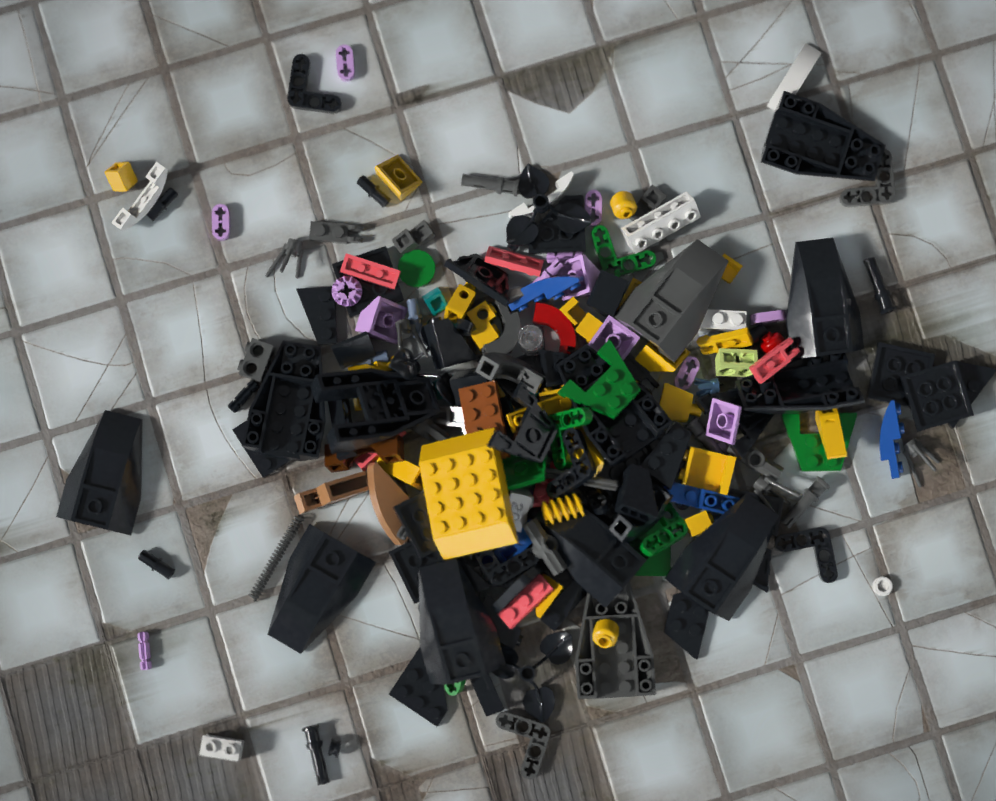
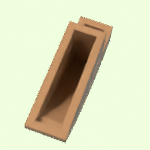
[367,462,410,545]
[294,470,369,514]

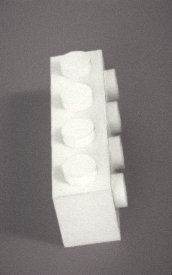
[621,191,701,254]

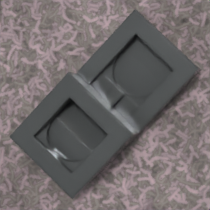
[628,185,667,221]
[392,220,436,255]

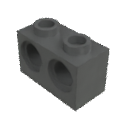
[237,338,276,383]

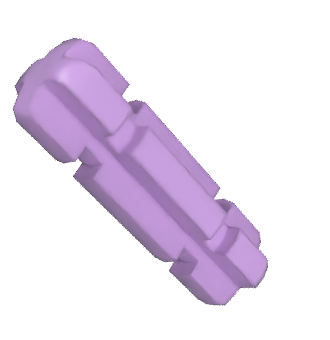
[547,252,583,264]
[137,632,152,670]

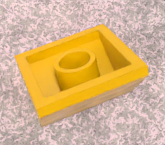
[375,155,423,201]

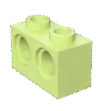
[715,348,758,377]

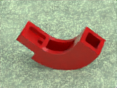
[533,302,576,354]

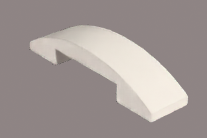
[767,43,822,111]
[112,162,168,231]
[508,171,574,219]

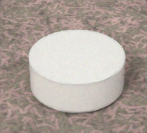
[872,576,893,596]

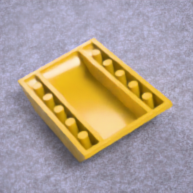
[419,427,518,560]

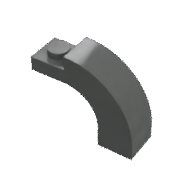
[481,301,521,355]
[475,352,545,394]

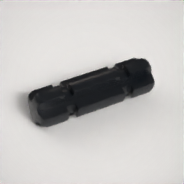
[228,380,259,413]

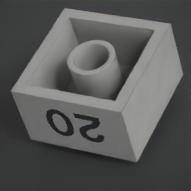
[508,486,534,532]

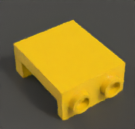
[678,446,737,495]

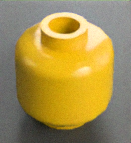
[610,191,637,219]
[593,619,619,648]

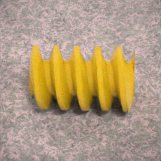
[541,493,584,526]

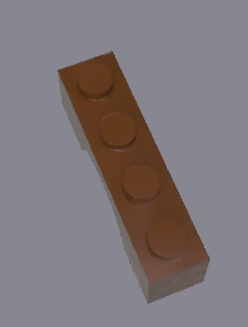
[324,434,404,473]

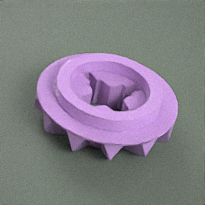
[332,276,362,306]

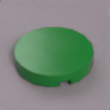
[398,250,435,288]

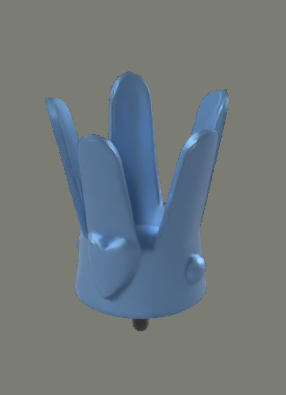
[694,378,724,397]

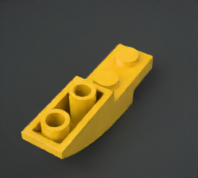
[506,395,573,433]

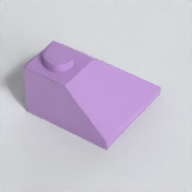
[557,254,600,301]
[355,296,408,344]
[588,315,640,361]
[705,398,742,445]

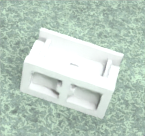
[199,734,245,762]

